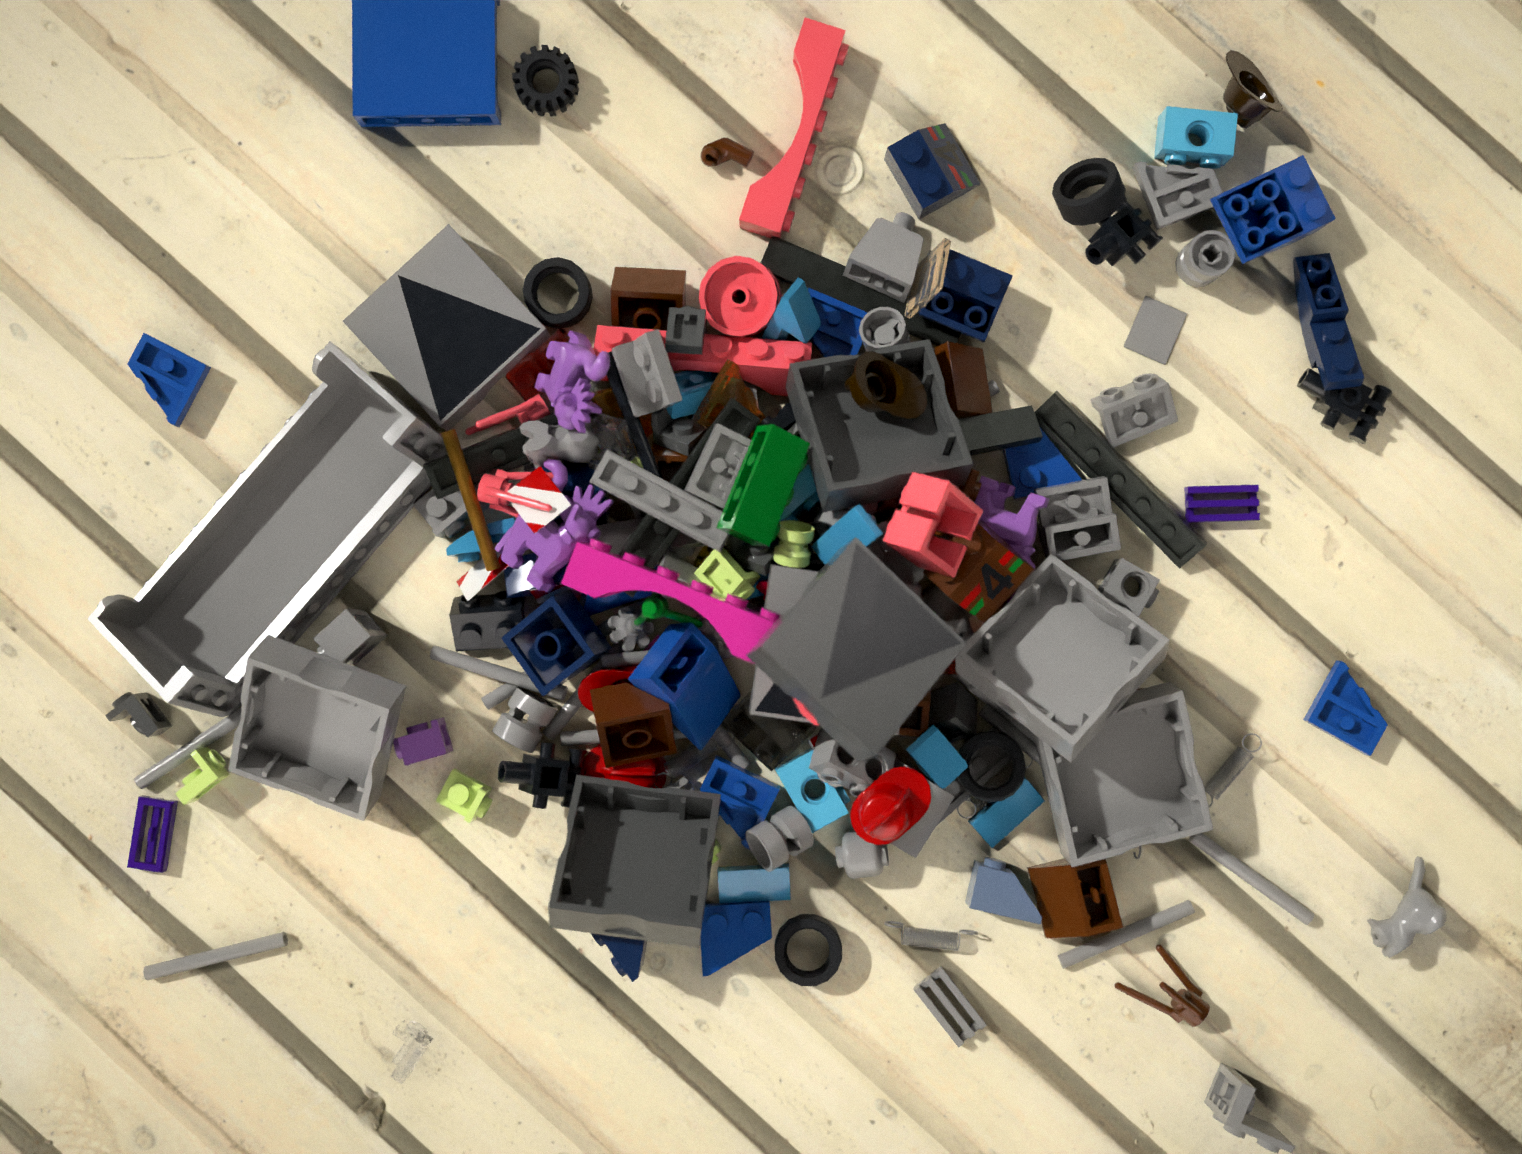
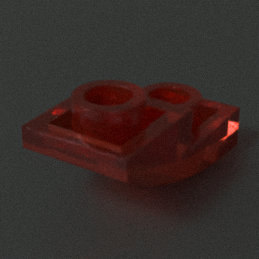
[505,329,570,401]

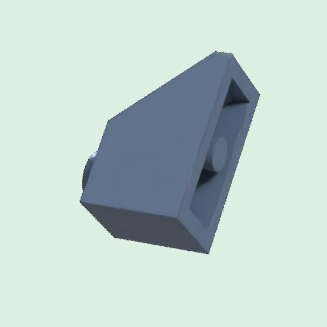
[965,857,1042,924]

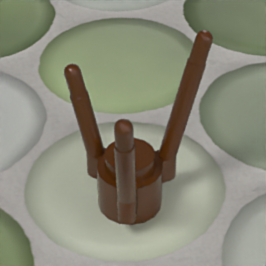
[1115,944,1210,1027]

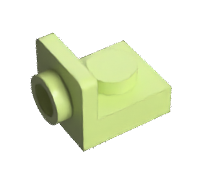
[694,547,760,600]
[175,747,230,805]
[436,768,493,823]

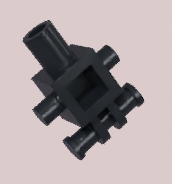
[1085,197,1163,266]
[1297,368,1393,444]
[498,742,587,809]

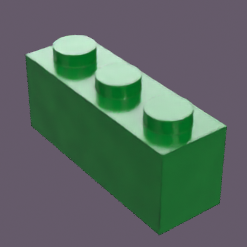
[716,424,810,547]

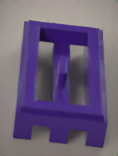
[1184,485,1260,523]
[127,795,178,873]

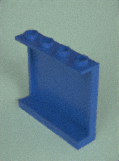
[352,0,501,127]

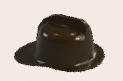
[1223,50,1283,129]
[844,351,927,419]

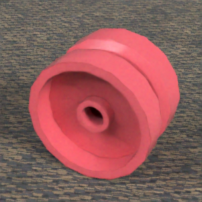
[699,256,783,337]

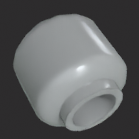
[835,831,889,879]

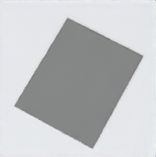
[1123,296,1187,365]

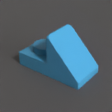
[761,277,821,343]
[906,725,968,789]

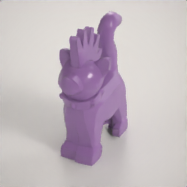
[535,330,610,434]
[495,459,614,592]
[974,476,1050,603]

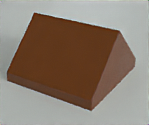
[933,341,993,419]

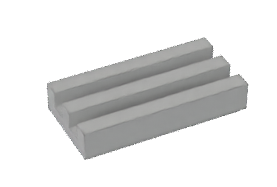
[913,966,987,1048]

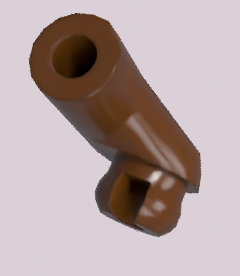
[700,137,754,167]

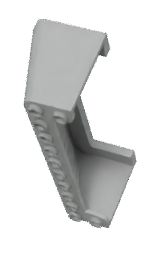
[88,341,448,717]

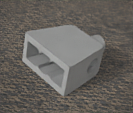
[843,212,924,303]

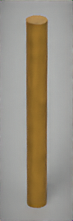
[441,429,501,571]

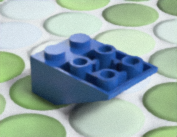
[1210,155,1336,264]
[628,623,741,750]

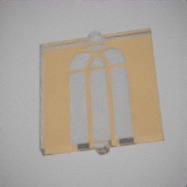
[904,238,951,319]

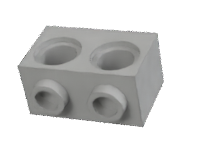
[1097,558,1160,617]
[313,609,388,665]
[809,728,897,797]

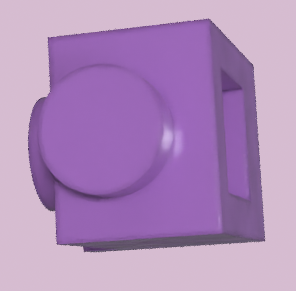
[393,717,453,766]

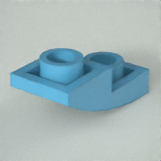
[811,504,882,564]
[446,517,516,563]

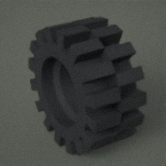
[512,45,579,117]

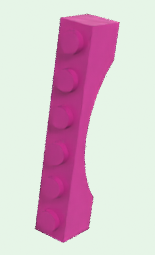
[561,538,782,664]

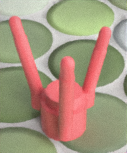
[465,394,551,435]
[477,469,554,518]

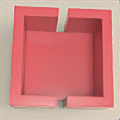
[883,472,983,578]

